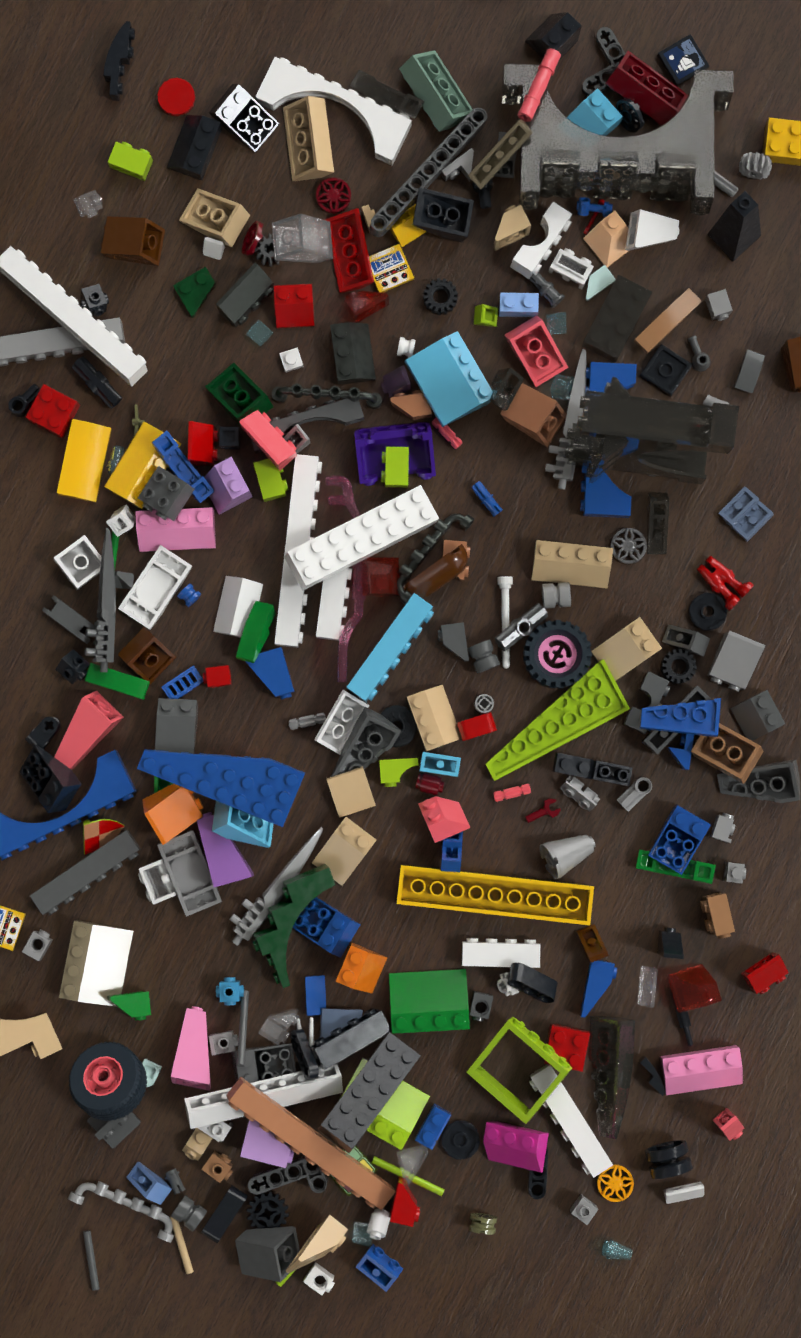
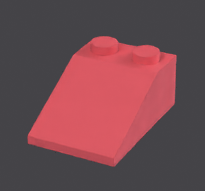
[505,315,568,387]

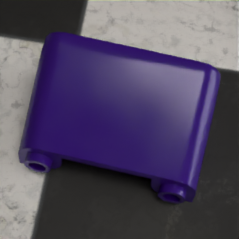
[354,422,436,486]

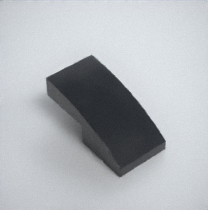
[638,1055,665,1096]

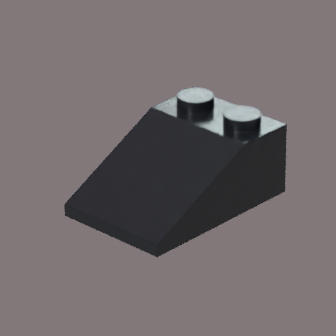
[412,187,474,243]

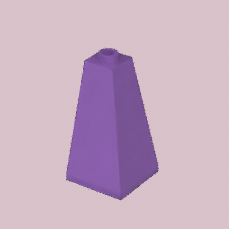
[197,812,254,888]

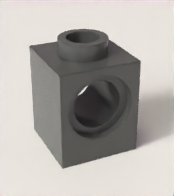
[469,991,494,1022]

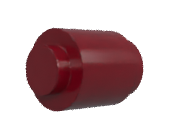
[416,773,445,796]

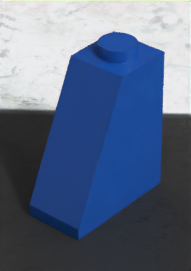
[245,647,295,700]

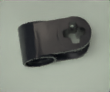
[25,717,61,750]

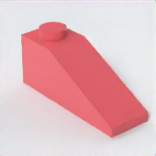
[712,1108,745,1141]

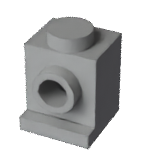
[710,813,735,843]
[723,862,746,884]
[209,1030,238,1056]

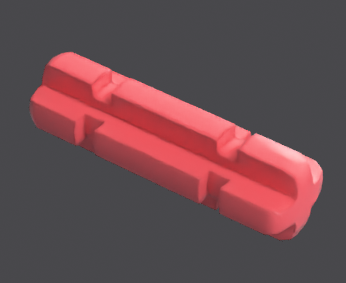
[432,417,463,449]
[493,784,531,802]

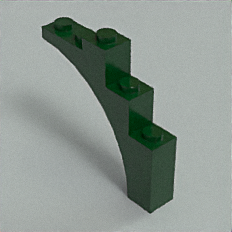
[252,864,336,988]

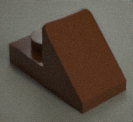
[577,924,609,963]

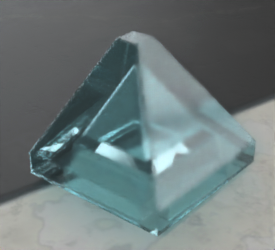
[546,312,567,334]
[352,1222,372,1247]

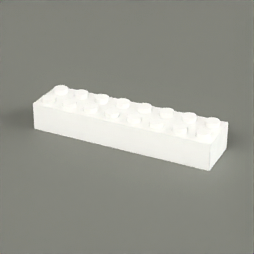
[284,485,439,591]

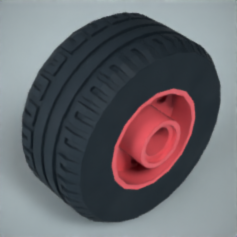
[69,1042,147,1121]

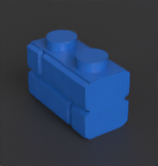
[415,1104,451,1150]

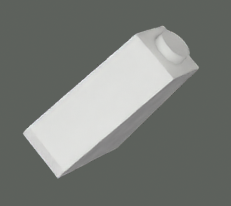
[625,209,679,251]

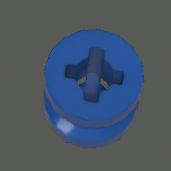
[177,583,201,607]

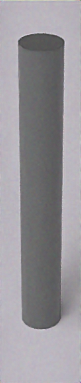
[83,1230,100,1291]

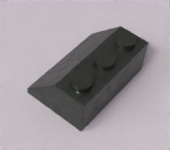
[216,262,274,328]
[330,322,376,385]

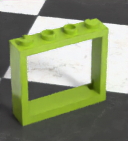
[466,1017,572,1124]

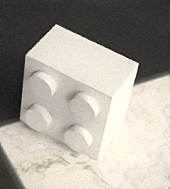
[54,535,101,590]

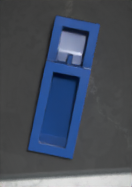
[441,831,463,872]

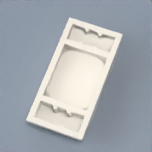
[118,545,193,630]

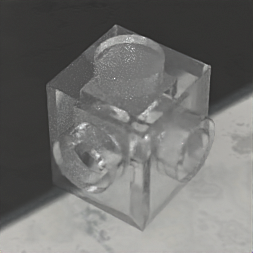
[73,190,103,218]

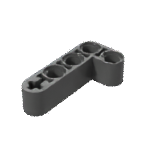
[248,1156,328,1195]

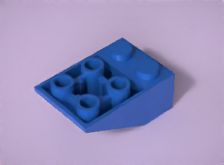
[648,804,711,875]
[293,897,361,958]

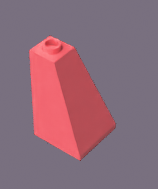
[54,691,124,770]

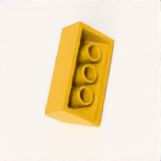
[104,421,181,509]

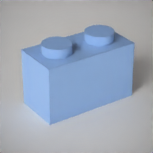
[499,293,539,317]

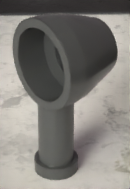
[687,336,711,372]

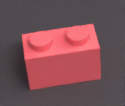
[418,796,470,843]

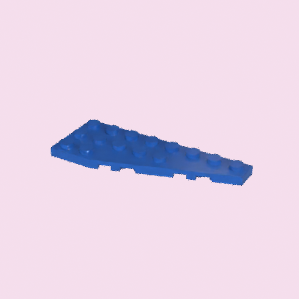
[137,749,305,827]

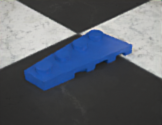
[640,698,721,737]

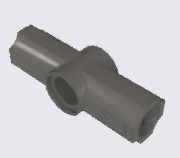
[494,603,548,651]

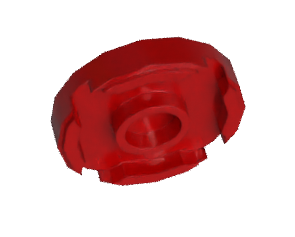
[157,78,196,117]

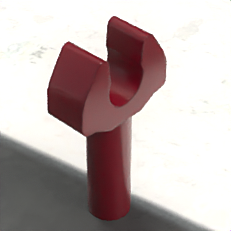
[525,799,561,823]

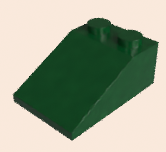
[205,363,273,427]

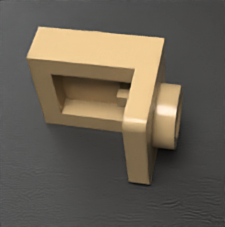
[182,1128,213,1161]

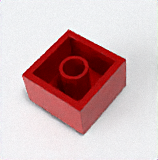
[26,384,80,439]
[543,1023,590,1072]

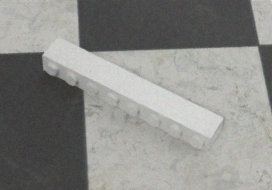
[184,1063,343,1129]

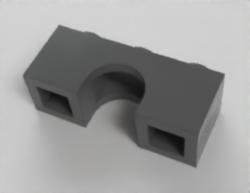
[623,671,670,734]

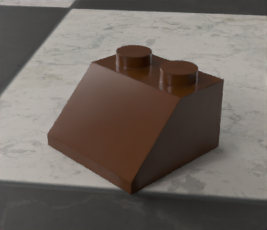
[118,627,176,684]

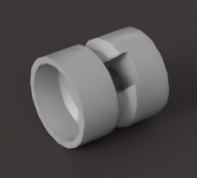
[542,582,571,609]

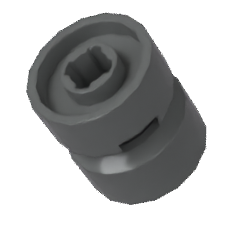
[467,640,500,674]
[171,1195,207,1232]

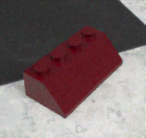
[605,51,689,128]

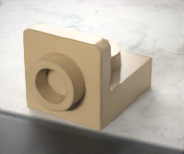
[362,204,383,233]

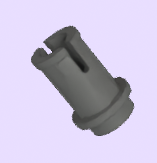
[165,1168,186,1195]

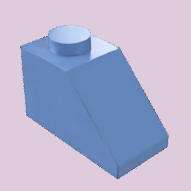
[127,1162,172,1205]

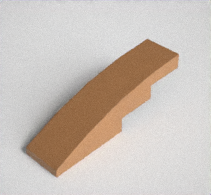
[634,288,702,354]

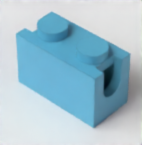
[420,752,461,777]

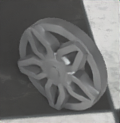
[611,528,647,564]

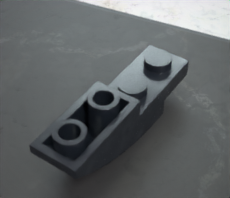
[103,21,135,101]
[552,753,633,786]

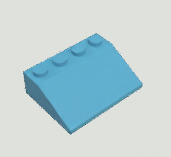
[404,331,496,427]

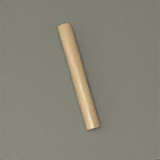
[169,1217,194,1274]

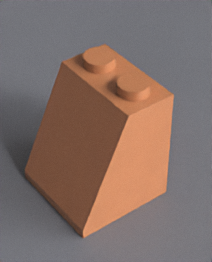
[500,383,567,448]

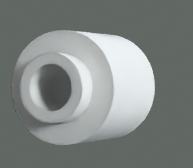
[367,1209,390,1240]

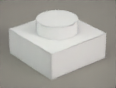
[279,347,304,372]

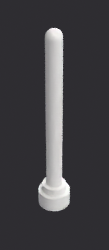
[497,576,513,669]

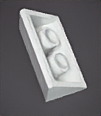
[213,576,263,638]
[314,690,369,755]

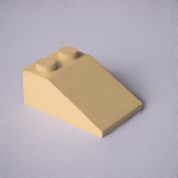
[179,188,250,247]
[592,617,662,681]
[312,817,377,886]
[286,1215,348,1273]

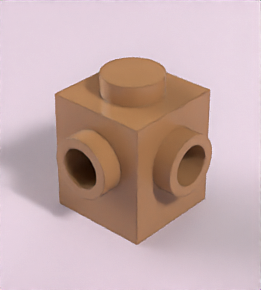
[201,1150,233,1183]

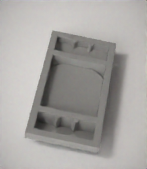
[157,830,222,917]

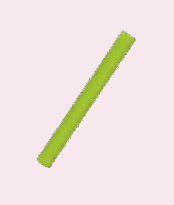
[371,1156,445,1197]

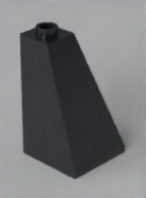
[707,191,761,261]

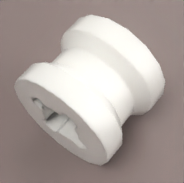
[397,337,416,358]

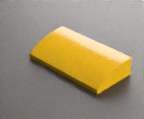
[57,419,111,502]

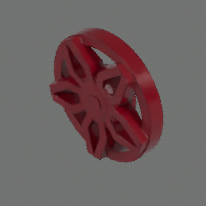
[316,177,351,213]
[241,221,264,256]

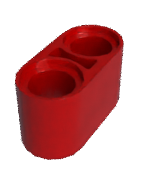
[457,712,497,741]

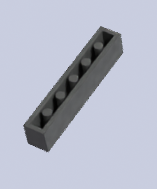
[30,830,141,916]

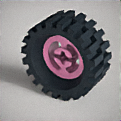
[523,620,592,689]

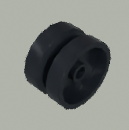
[644,1140,693,1179]

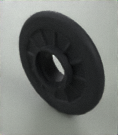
[381,705,417,747]

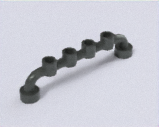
[272,383,382,409]
[396,514,474,605]

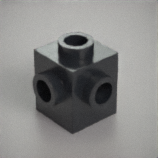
[80,284,109,317]
[55,649,90,684]

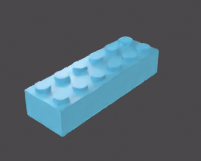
[346,593,434,702]

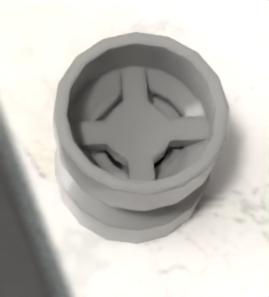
[474,694,494,714]

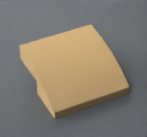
[327,767,376,818]

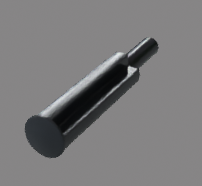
[670,987,693,1046]

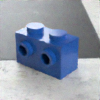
[356,1244,403,1292]

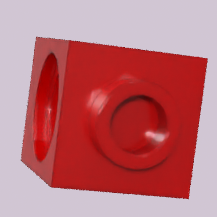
[203,665,232,688]

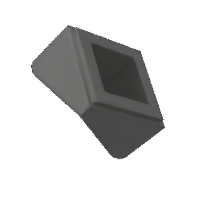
[115,571,134,589]

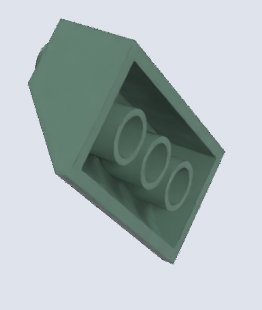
[399,50,473,132]

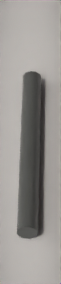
[237,990,249,1067]

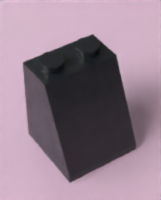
[525,12,582,60]

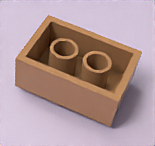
[691,723,764,784]

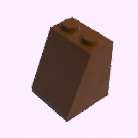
[101,216,165,266]
[781,337,801,393]

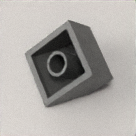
[730,690,785,741]

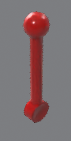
[584,199,605,235]

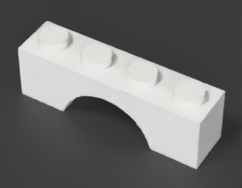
[510,202,572,279]

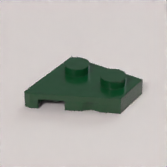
[173,267,216,318]

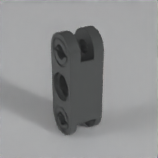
[42,595,96,644]

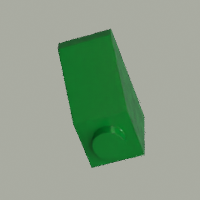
[107,991,151,1021]

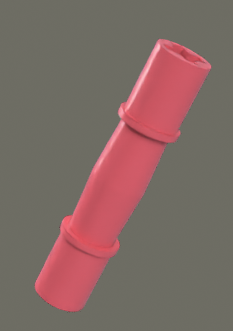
[517,48,561,122]

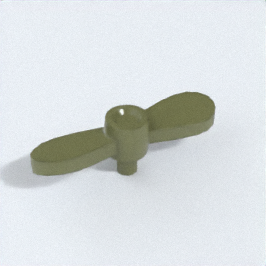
[132,404,145,436]

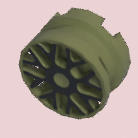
[469,1213,497,1235]

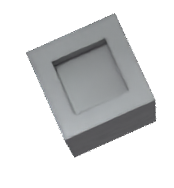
[705,289,733,321]
[22,929,53,961]
[570,1194,598,1225]

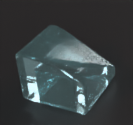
[550,374,574,400]

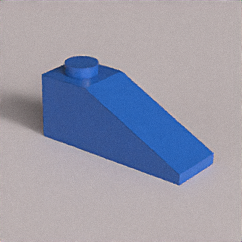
[580,960,617,1018]

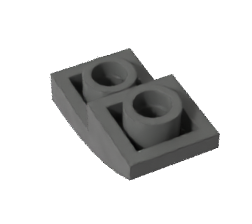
[734,349,765,393]

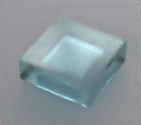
[246,320,273,347]

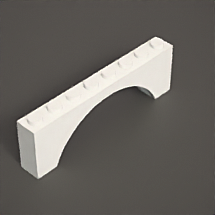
[255,57,412,166]

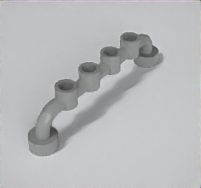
[68,1181,174,1243]

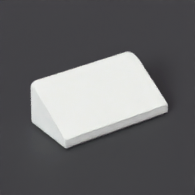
[663,1182,704,1204]

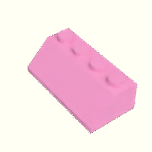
[136,507,216,552]
[660,1045,743,1095]

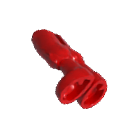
[697,556,754,611]

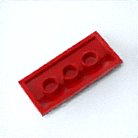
[325,208,374,293]

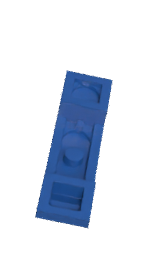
[152,430,215,503]

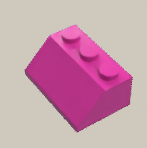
[483,1121,549,1172]

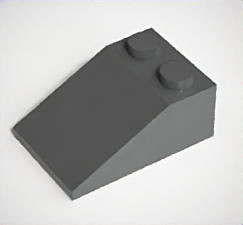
[155,698,198,754]

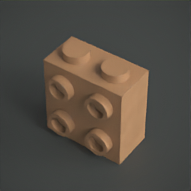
[700,892,735,939]

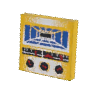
[369,244,414,294]
[0,905,26,951]

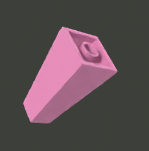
[171,1006,211,1091]

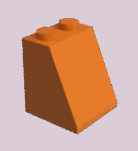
[142,784,204,845]
[336,942,387,993]

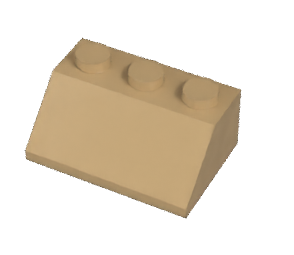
[407,685,462,752]

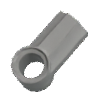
[617,777,652,812]

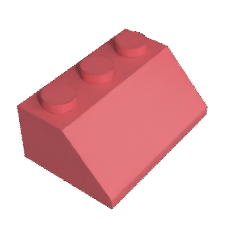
[239,410,297,470]

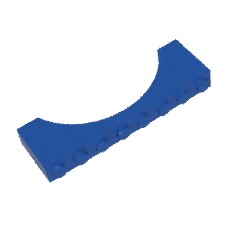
[580,362,637,518]
[0,750,137,861]

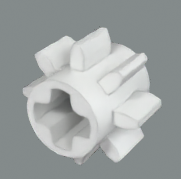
[497,972,519,996]

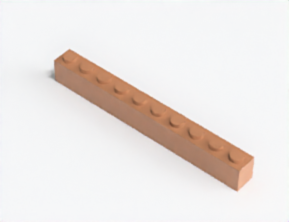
[226,1077,396,1210]

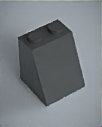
[235,1226,300,1282]

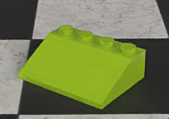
[339,1058,430,1150]

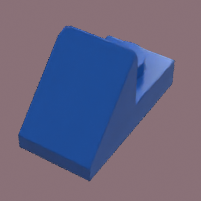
[667,734,694,770]

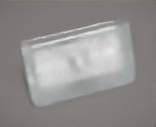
[637,966,658,1008]

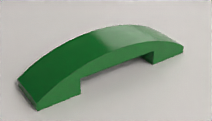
[636,849,716,884]

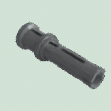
[529,272,565,308]

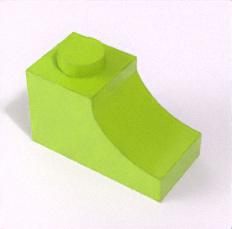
[379,758,419,787]

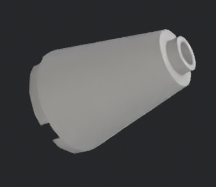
[539,835,595,879]

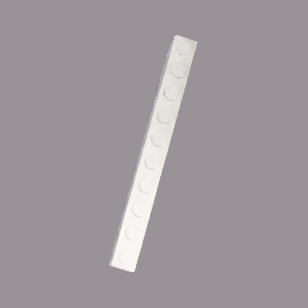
[0,246,148,387]
[275,454,322,648]

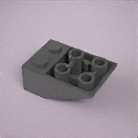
[231,1043,296,1083]

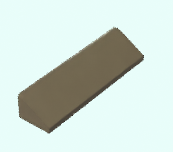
[468,119,533,189]

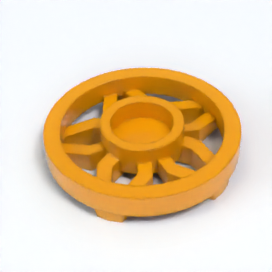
[597,1164,634,1202]

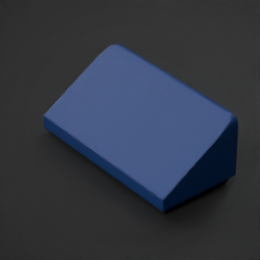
[305,975,326,1016]

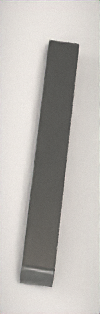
[369,108,487,237]

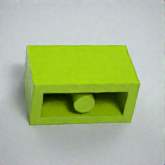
[107,142,153,181]
[381,447,409,488]
[254,459,289,502]

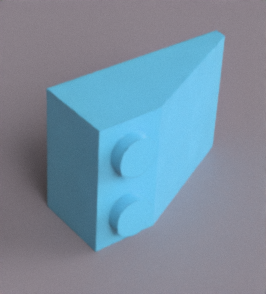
[553,88,623,160]
[212,801,273,848]

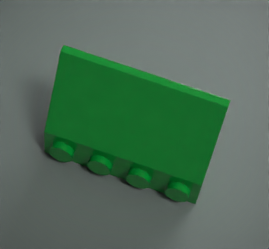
[389,969,470,1034]

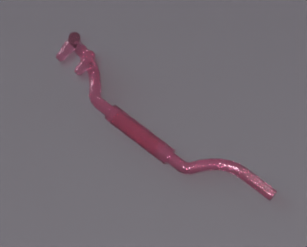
[326,475,367,682]

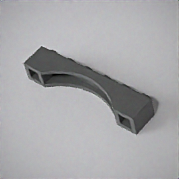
[251,398,364,454]

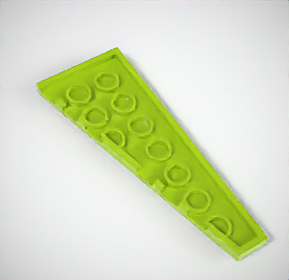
[485,659,630,781]

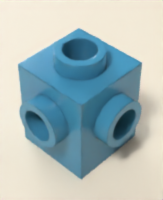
[216,977,244,1005]

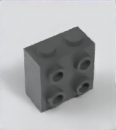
[138,466,195,521]

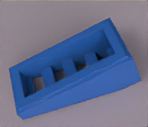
[161,665,204,699]

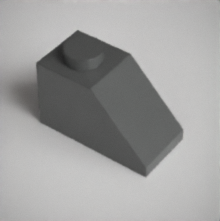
[437,622,469,662]
[662,624,710,657]

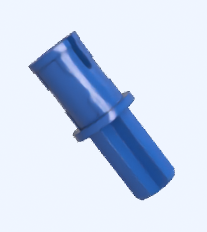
[472,481,503,517]

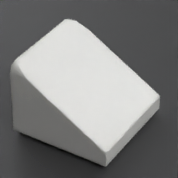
[203,237,225,260]

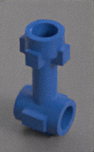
[576,197,613,217]

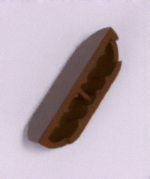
[403,544,468,598]

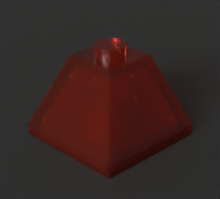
[344,291,389,323]
[362,558,400,596]
[667,964,722,1012]

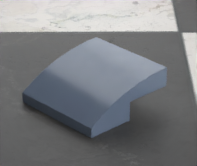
[718,487,774,542]
[320,1008,363,1038]

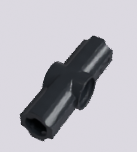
[72,356,123,409]

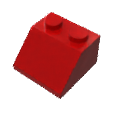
[274,284,315,328]
[188,421,218,466]
[741,952,789,995]
[390,1177,420,1227]

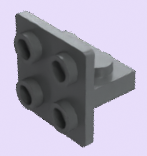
[87,1112,141,1148]

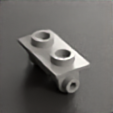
[560,775,600,812]

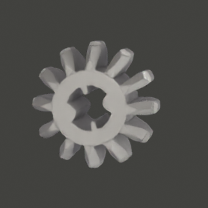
[739,152,772,180]

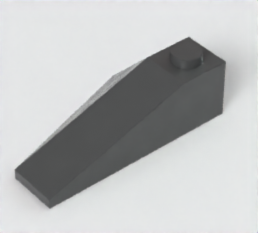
[330,707,401,777]
[717,759,801,803]

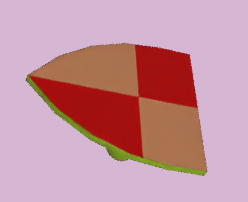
[83,819,125,855]

